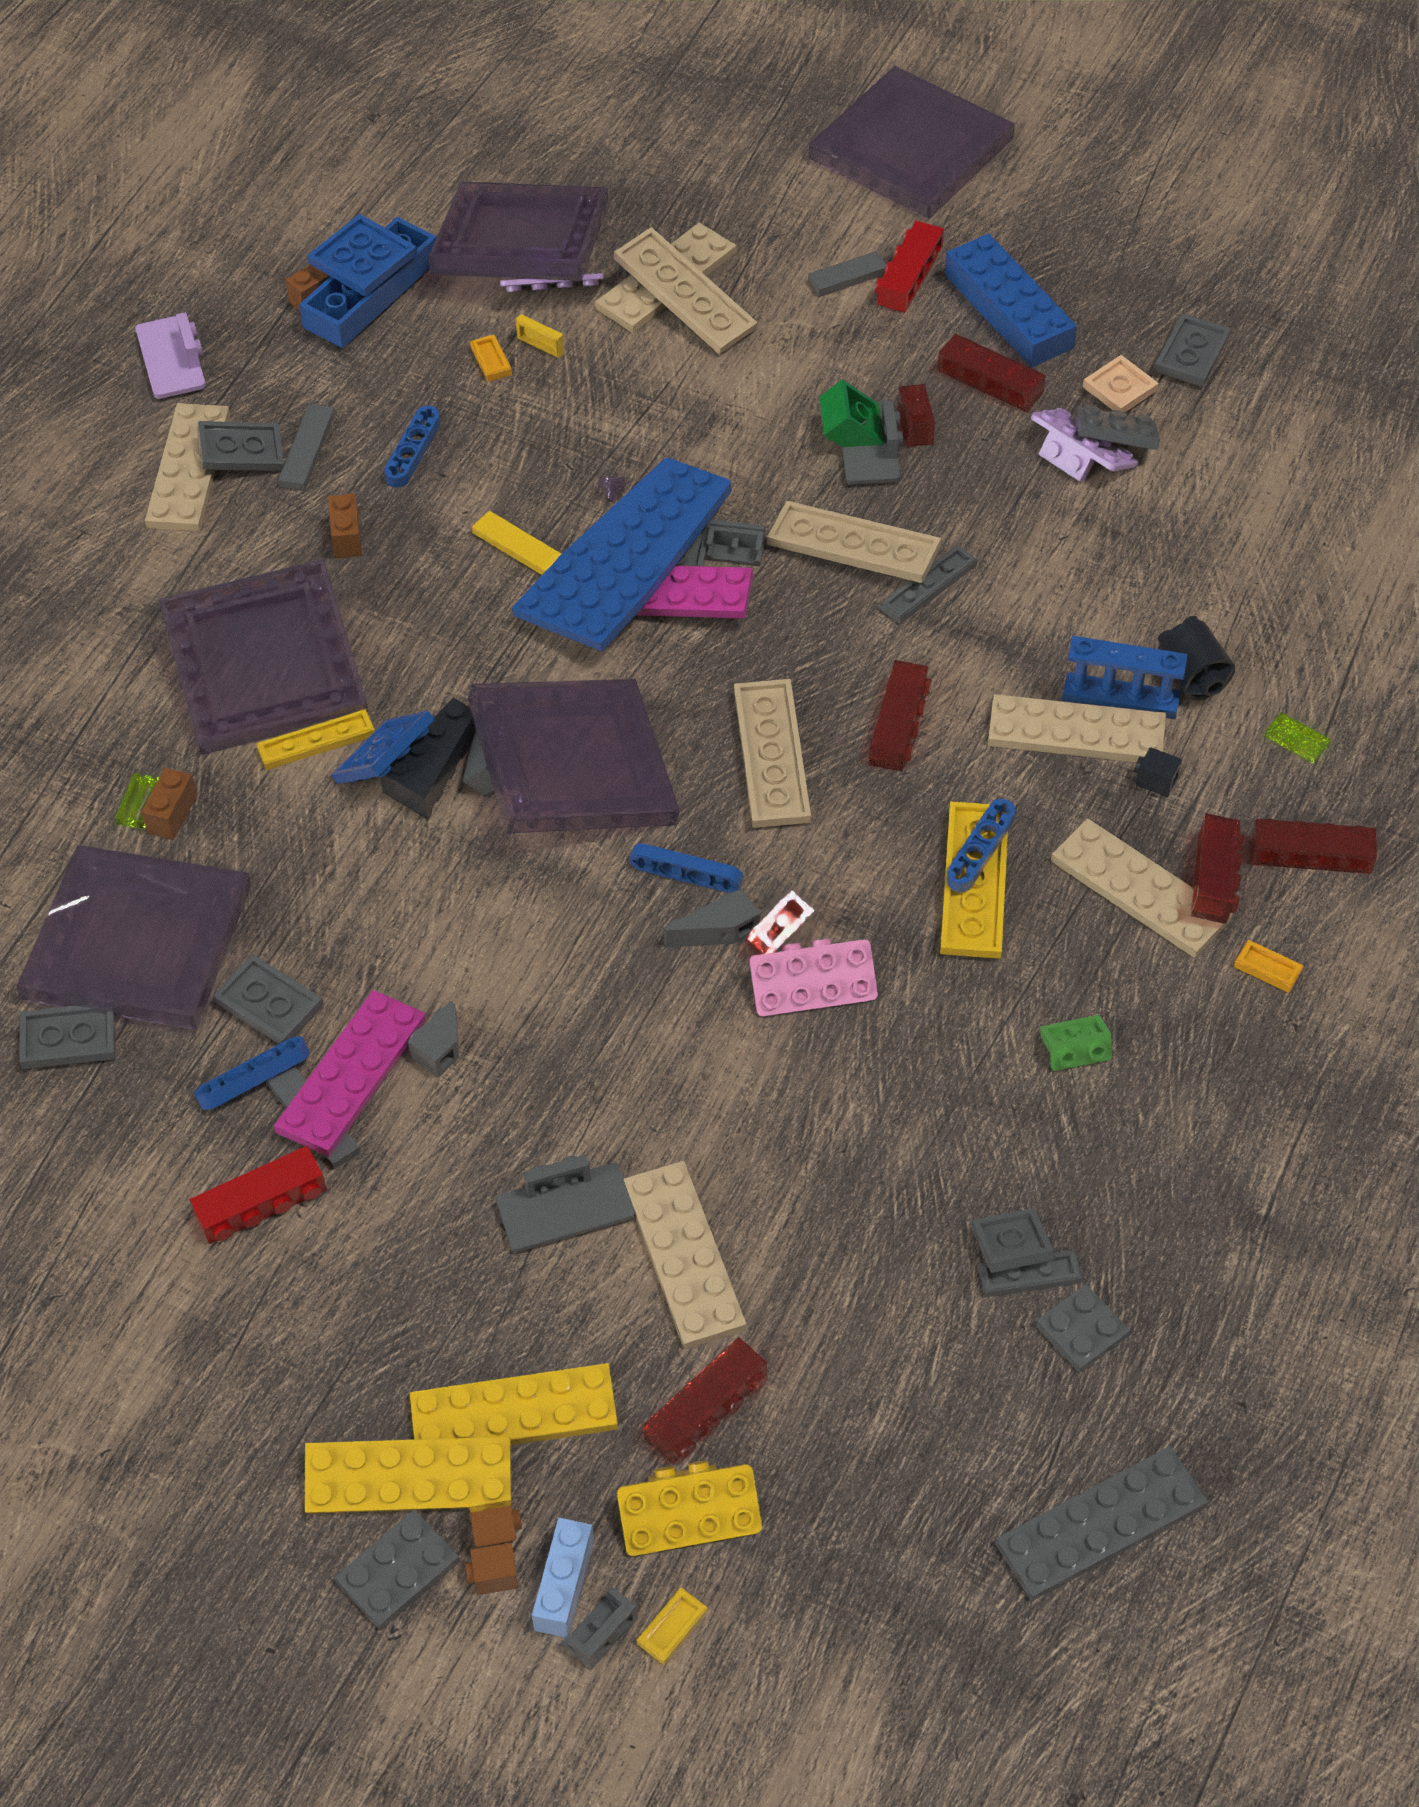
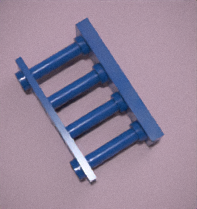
[1062,635,1188,719]

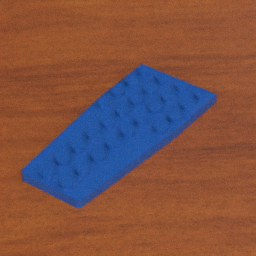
[511,458,732,652]

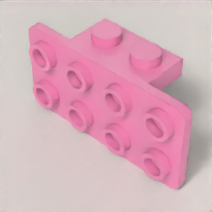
[749,939,878,1016]

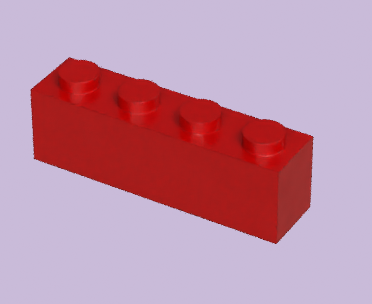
[875,220,944,313]
[189,1145,327,1244]

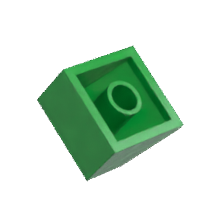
[819,379,884,447]

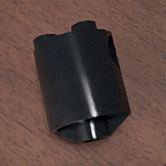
[1157,616,1235,700]

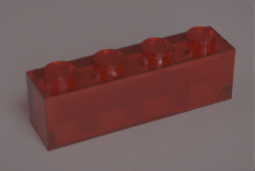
[937,333,1046,413]
[869,660,932,772]
[1191,813,1244,924]
[1252,818,1377,874]
[643,1337,768,1465]

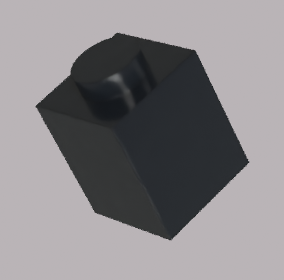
[1134,747,1182,797]

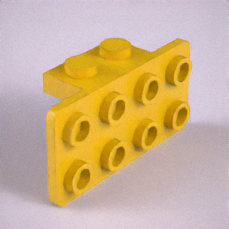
[617,1460,762,1556]

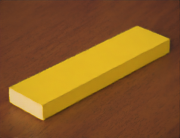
[472,511,561,575]
[256,709,375,770]

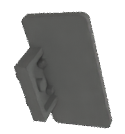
[842,400,903,485]
[496,1154,635,1252]

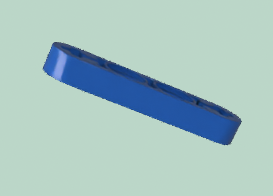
[384,405,441,488]
[947,799,1015,892]
[629,843,744,893]
[194,1036,310,1110]

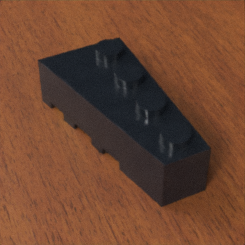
[381,697,477,820]

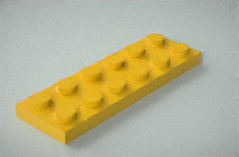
[940,801,1008,959]
[409,1363,618,1445]
[305,1436,512,1514]

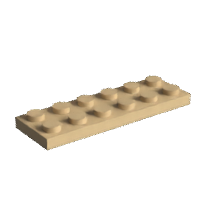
[595,222,737,333]
[613,227,758,355]
[145,403,230,532]
[767,501,941,583]
[734,679,811,828]
[988,694,1166,762]
[1051,818,1232,958]
[624,1161,747,1350]

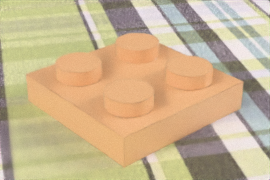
[1083,355,1159,413]

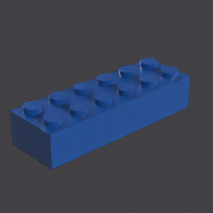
[299,217,439,348]
[945,233,1077,368]

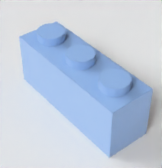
[532,1518,594,1637]

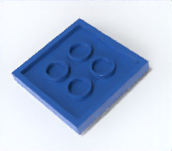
[307,214,417,296]
[331,710,435,784]

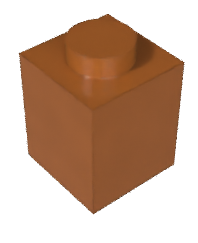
[470,1500,522,1547]
[465,1543,519,1595]

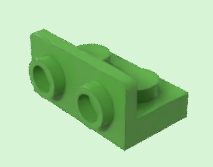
[1040,1015,1112,1071]

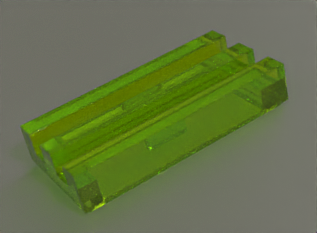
[1265,712,1331,764]
[115,773,160,829]

